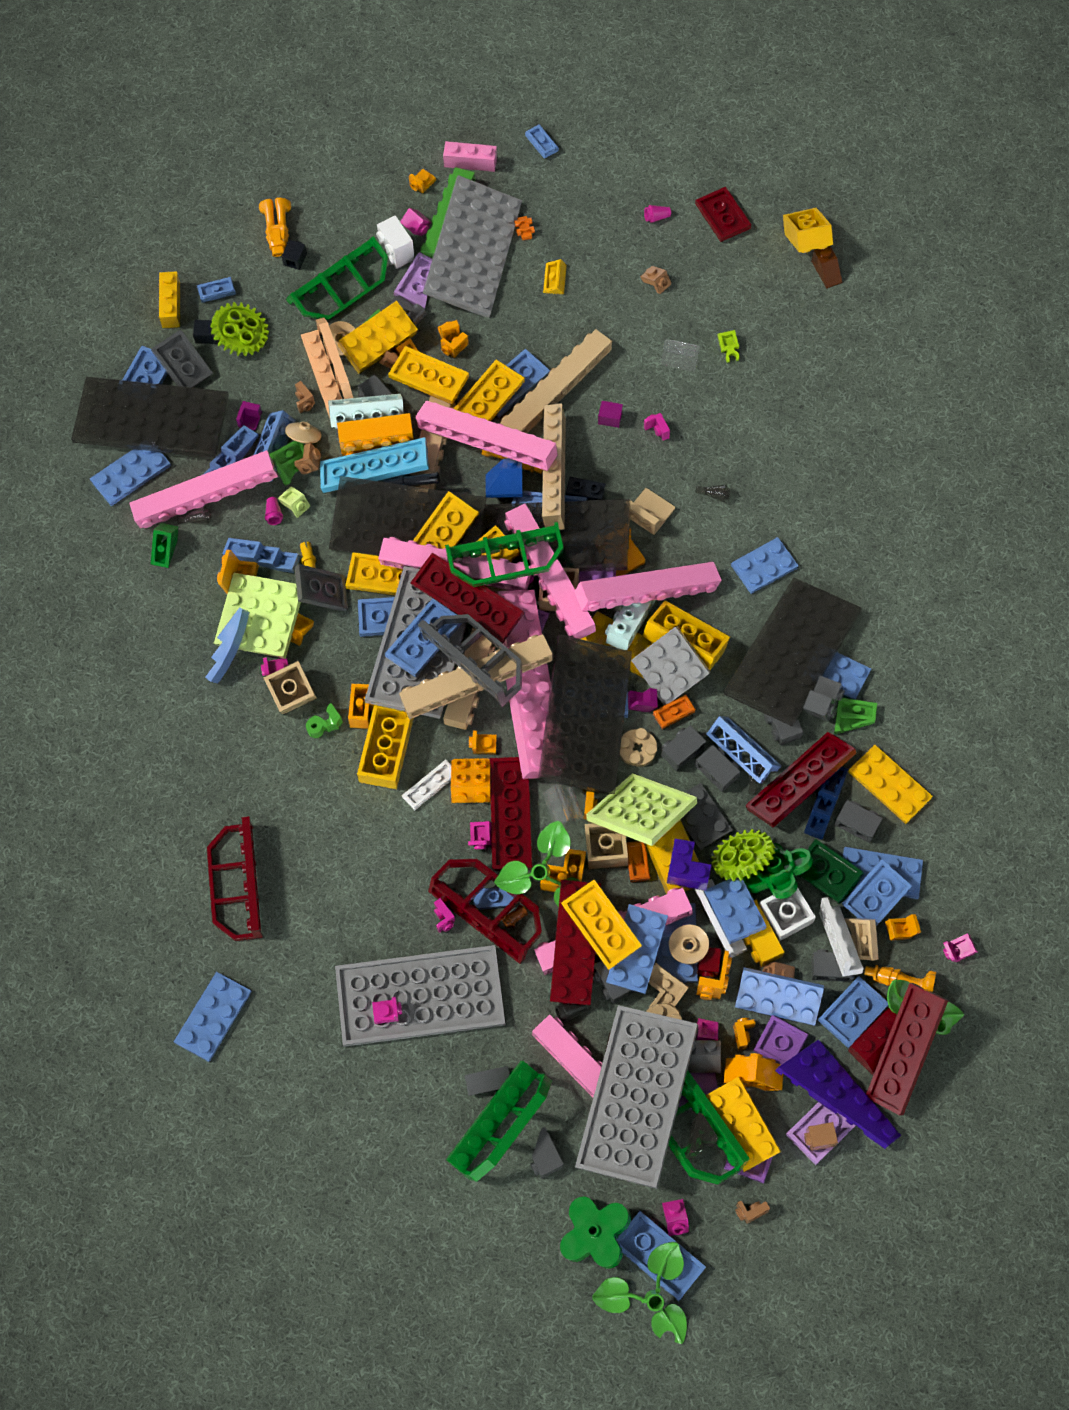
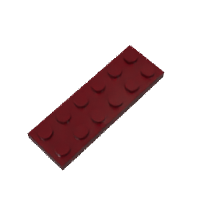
[410,553,525,644]
[745,732,856,828]
[490,757,532,871]
[550,880,601,1006]
[866,983,949,1116]

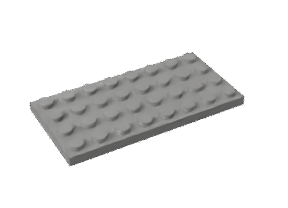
[423,175,522,318]
[365,566,467,719]
[335,945,505,1047]
[575,1005,699,1189]

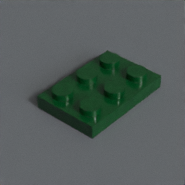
[798,839,864,905]

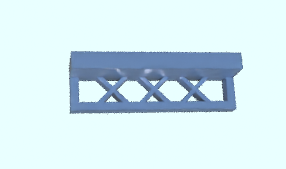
[253,410,296,482]
[706,716,781,784]

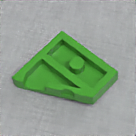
[270,441,304,486]
[834,698,877,734]

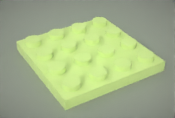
[214,573,301,659]
[586,773,697,846]

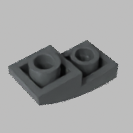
[464,1066,510,1096]

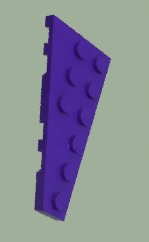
[775,1040,901,1149]

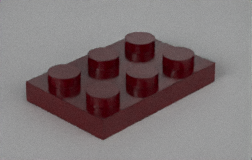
[695,186,751,242]

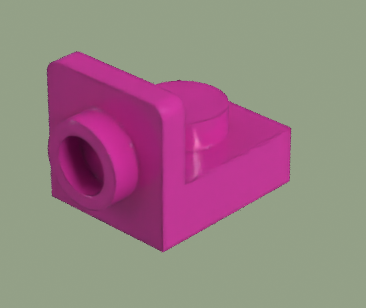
[644,413,670,441]
[261,657,288,676]
[434,898,455,933]
[372,997,402,1024]
[696,1018,718,1041]

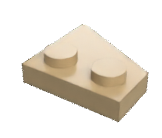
[844,918,879,961]

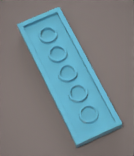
[320,437,429,493]

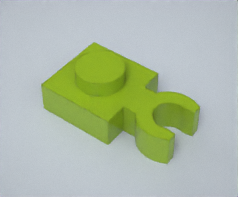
[717,330,739,363]

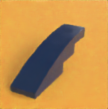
[804,767,849,840]

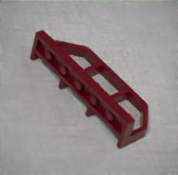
[207,816,263,941]
[428,859,542,964]

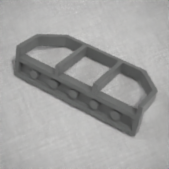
[418,614,522,707]

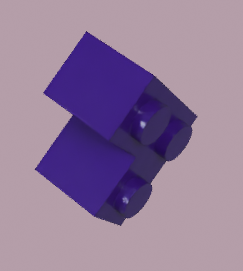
[667,838,711,891]

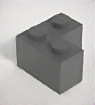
[803,676,845,722]

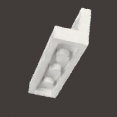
[695,879,747,957]
[819,897,863,976]

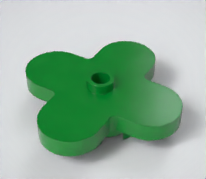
[743,843,813,899]
[560,1197,631,1269]

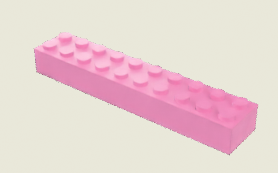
[496,590,566,779]

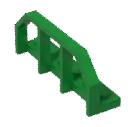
[286,236,388,321]
[445,522,563,587]
[446,1060,552,1182]
[668,1070,750,1185]

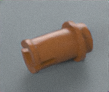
[502,904,528,928]

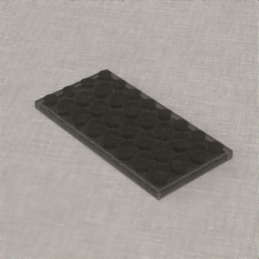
[71,377,229,458]
[329,476,487,556]
[482,499,631,571]
[724,577,862,727]
[538,634,632,795]

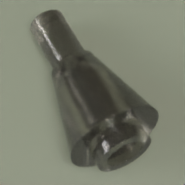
[695,484,730,502]
[177,506,212,524]
[747,760,765,795]

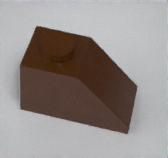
[811,246,842,289]

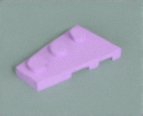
[394,252,432,309]

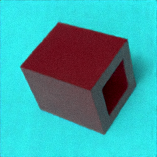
[697,948,721,979]

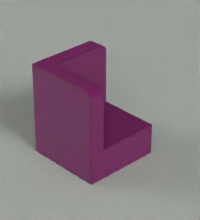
[236,401,262,431]
[598,401,623,428]
[628,688,658,712]

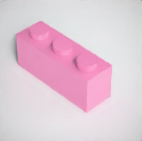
[443,141,497,172]

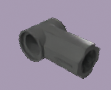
[390,295,427,326]

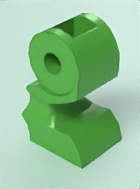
[306,703,343,738]

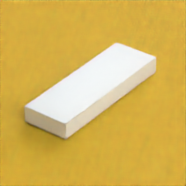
[402,760,451,811]

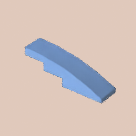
[204,425,258,474]
[222,538,301,573]
[206,607,250,684]

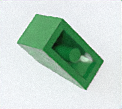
[151,523,179,568]

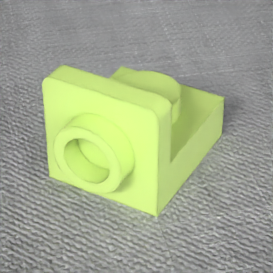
[278,487,310,518]

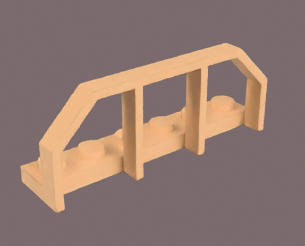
[301,318,353,419]

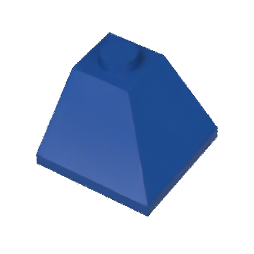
[486,458,523,498]

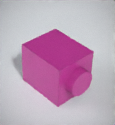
[400,208,432,236]

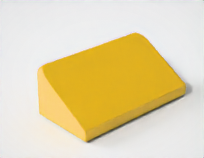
[543,259,566,294]

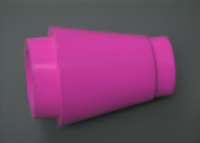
[644,205,671,223]
[265,497,283,525]

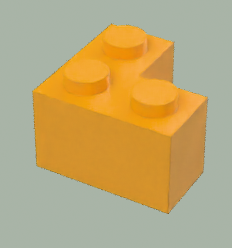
[348,684,374,729]
[540,849,586,892]
[724,1053,783,1091]

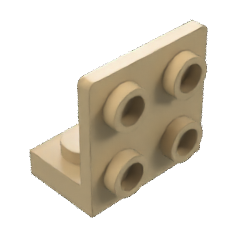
[624,488,675,535]

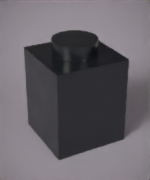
[282,240,307,270]
[193,320,217,344]

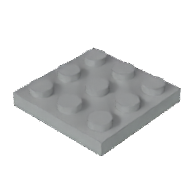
[631,626,711,705]

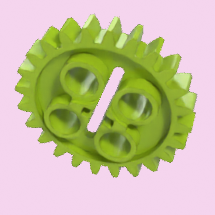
[210,302,269,356]
[711,829,775,881]

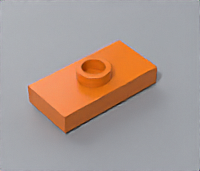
[653,694,696,729]
[626,841,650,882]

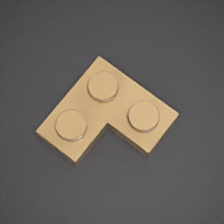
[649,963,689,1007]

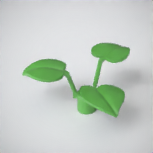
[494,821,581,907]
[887,979,964,1035]
[592,1242,687,1344]

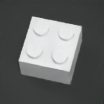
[376,216,415,269]
[759,887,816,942]

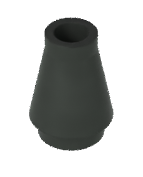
[555,1003,587,1022]

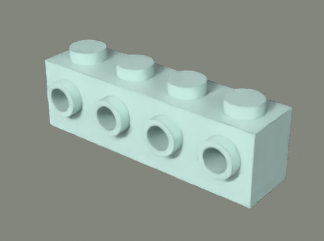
[328,394,404,429]
[605,600,656,652]

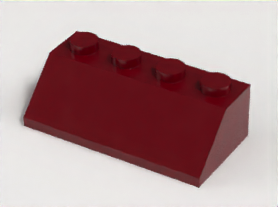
[848,1008,897,1075]

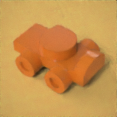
[514,216,535,240]

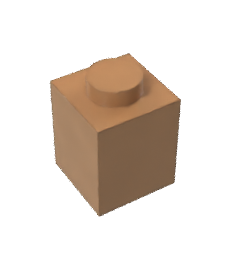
[804,1122,838,1151]

